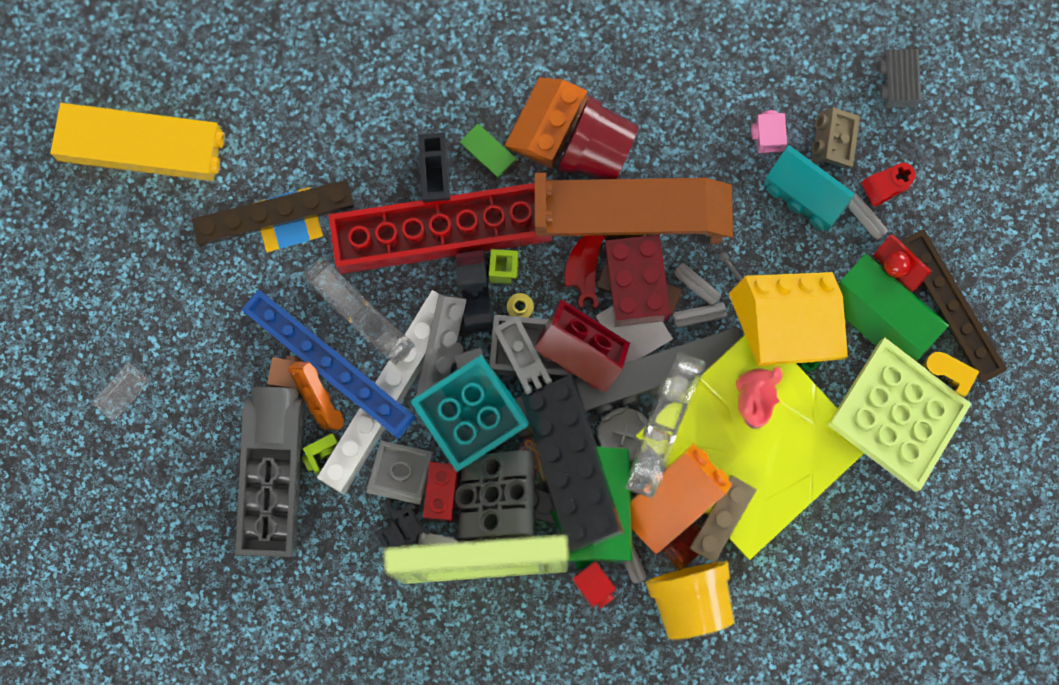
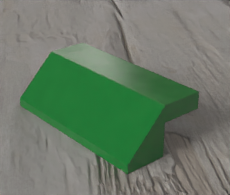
[838,253,949,362]
[567,447,632,563]

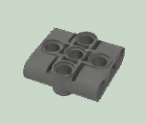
[454,451,539,543]

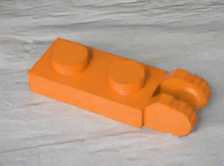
[288,362,344,430]

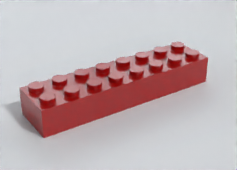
[329,183,552,274]

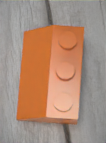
[505,77,587,169]

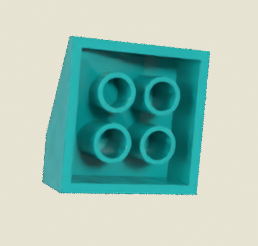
[410,355,529,472]

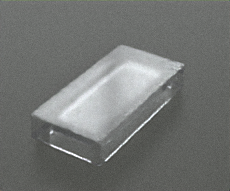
[92,362,150,421]

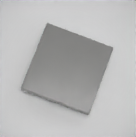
[367,441,434,505]

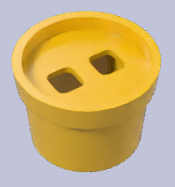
[645,561,734,640]

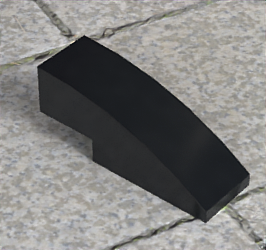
[418,132,450,203]

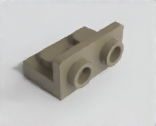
[811,107,860,169]

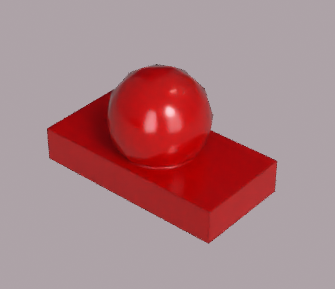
[873,235,932,292]

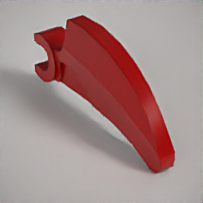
[564,235,605,310]

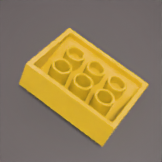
[729,272,848,366]

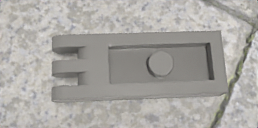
[493,316,552,395]

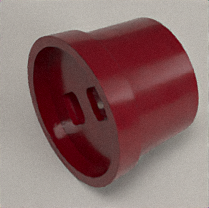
[557,95,639,180]

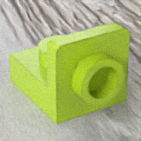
[302,433,339,475]

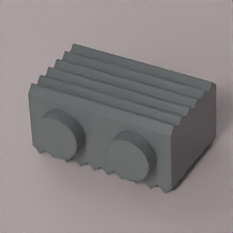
[879,49,921,108]

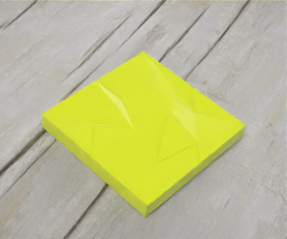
[634,334,864,560]

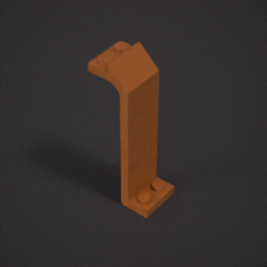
[535,173,733,244]

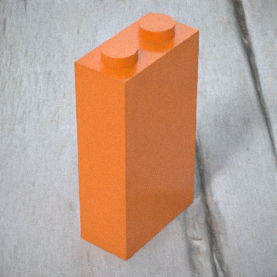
[631,444,732,554]

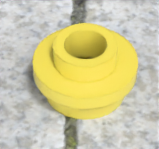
[507,293,534,318]

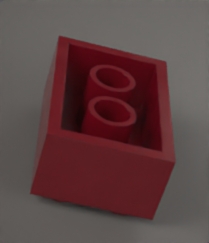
[605,234,670,327]

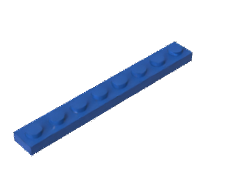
[241,289,416,439]

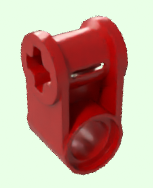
[861,163,916,207]

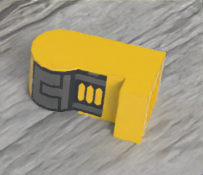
[923,352,979,398]

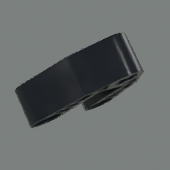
[456,250,493,333]

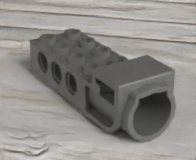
[235,387,306,557]

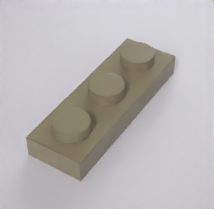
[689,475,757,563]

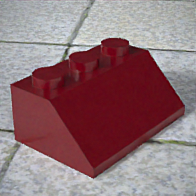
[534,299,630,393]

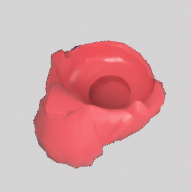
[736,367,782,429]

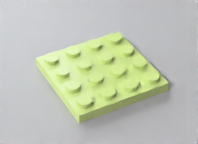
[828,338,971,492]

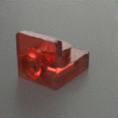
[662,523,700,571]

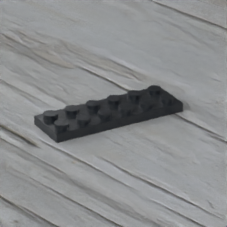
[521,375,624,553]

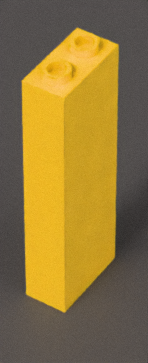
[50,103,225,181]

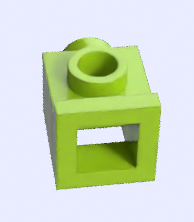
[489,249,518,284]

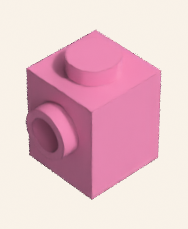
[751,110,787,153]

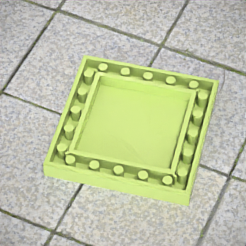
[385,536,568,584]

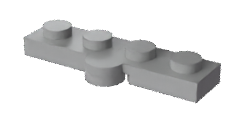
[416,294,466,396]

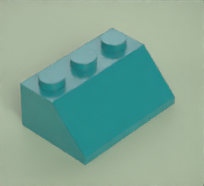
[763,145,855,232]

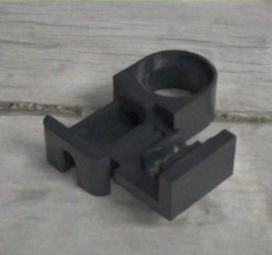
[375,497,429,550]

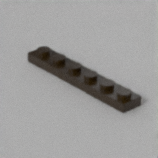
[192,180,354,246]
[901,229,1007,384]

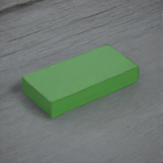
[460,124,516,179]

